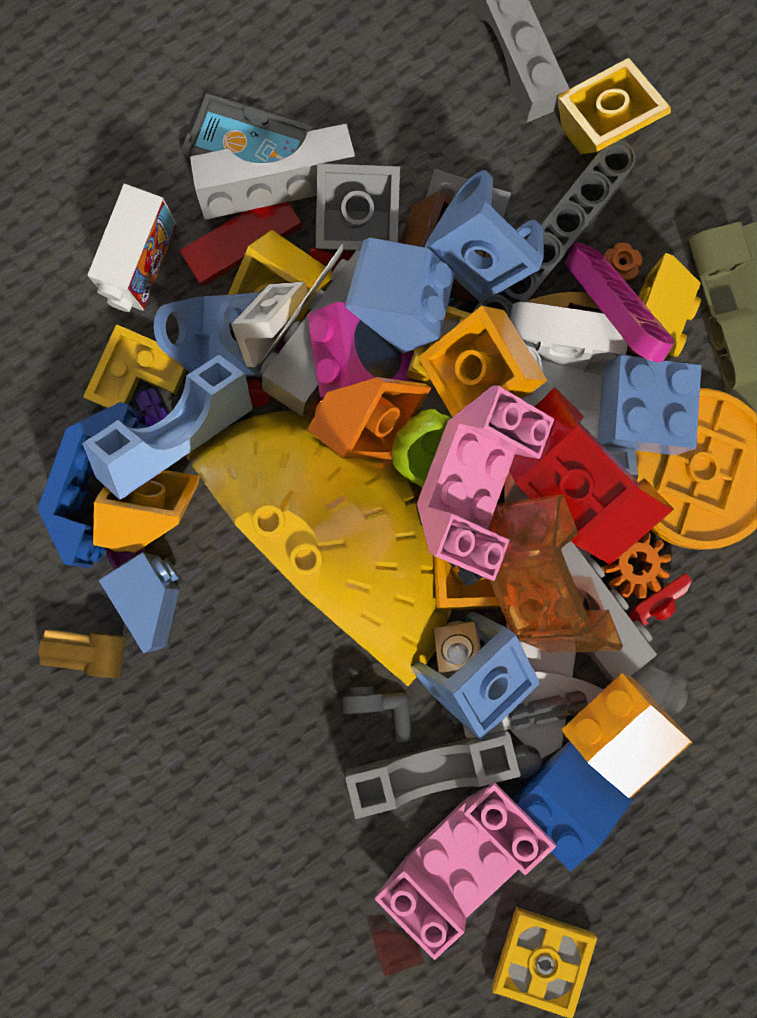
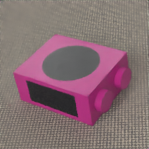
[307,302,419,398]

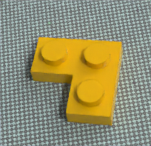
[83,325,187,408]

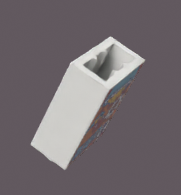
[87,184,177,312]

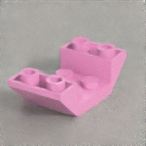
[417,385,554,581]
[374,782,556,960]

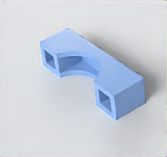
[82,355,253,500]

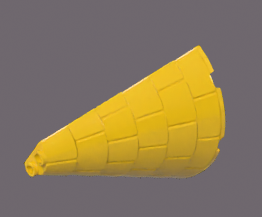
[186,411,451,686]

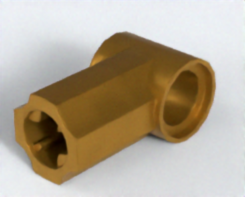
[38,630,126,678]

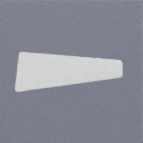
[259,244,343,366]

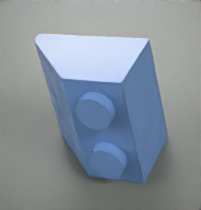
[345,238,455,354]
[99,553,180,653]

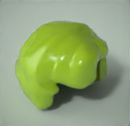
[392,409,453,487]

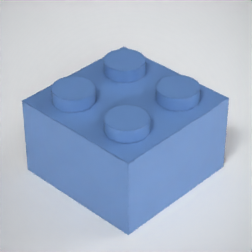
[598,355,701,455]

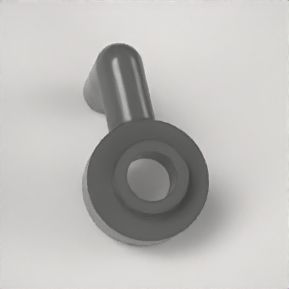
[342,686,412,742]

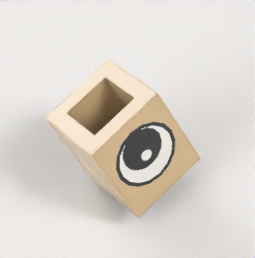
[434,621,481,679]

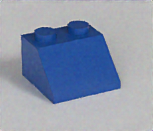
[513,741,633,871]

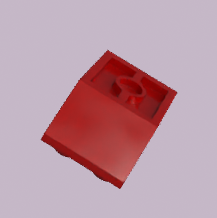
[509,387,674,565]

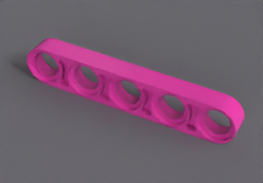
[564,243,675,363]

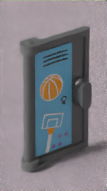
[182,93,314,163]

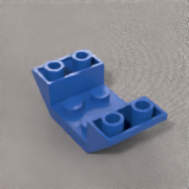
[37,402,147,568]

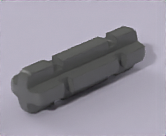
[507,691,588,730]

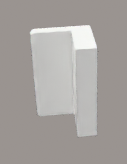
[231,282,308,367]

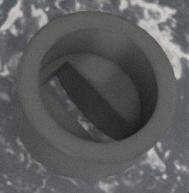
[513,745,543,780]

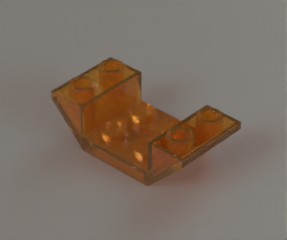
[488,494,623,653]

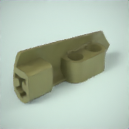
[688,221,757,414]

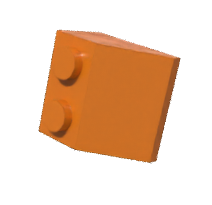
[307,377,431,459]

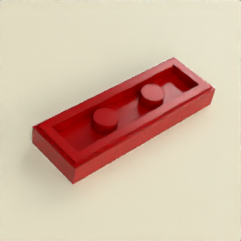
[179,202,302,287]

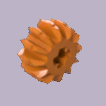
[600,532,671,598]

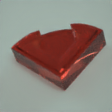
[372,930,424,976]

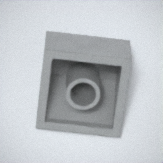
[316,163,400,252]

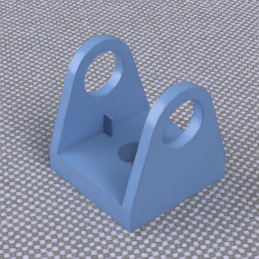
[425,170,544,303]
[154,293,272,377]
[411,611,540,741]

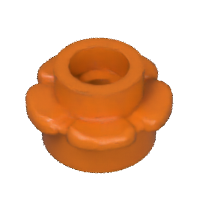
[604,243,642,281]

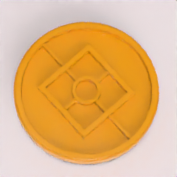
[635,388,757,550]

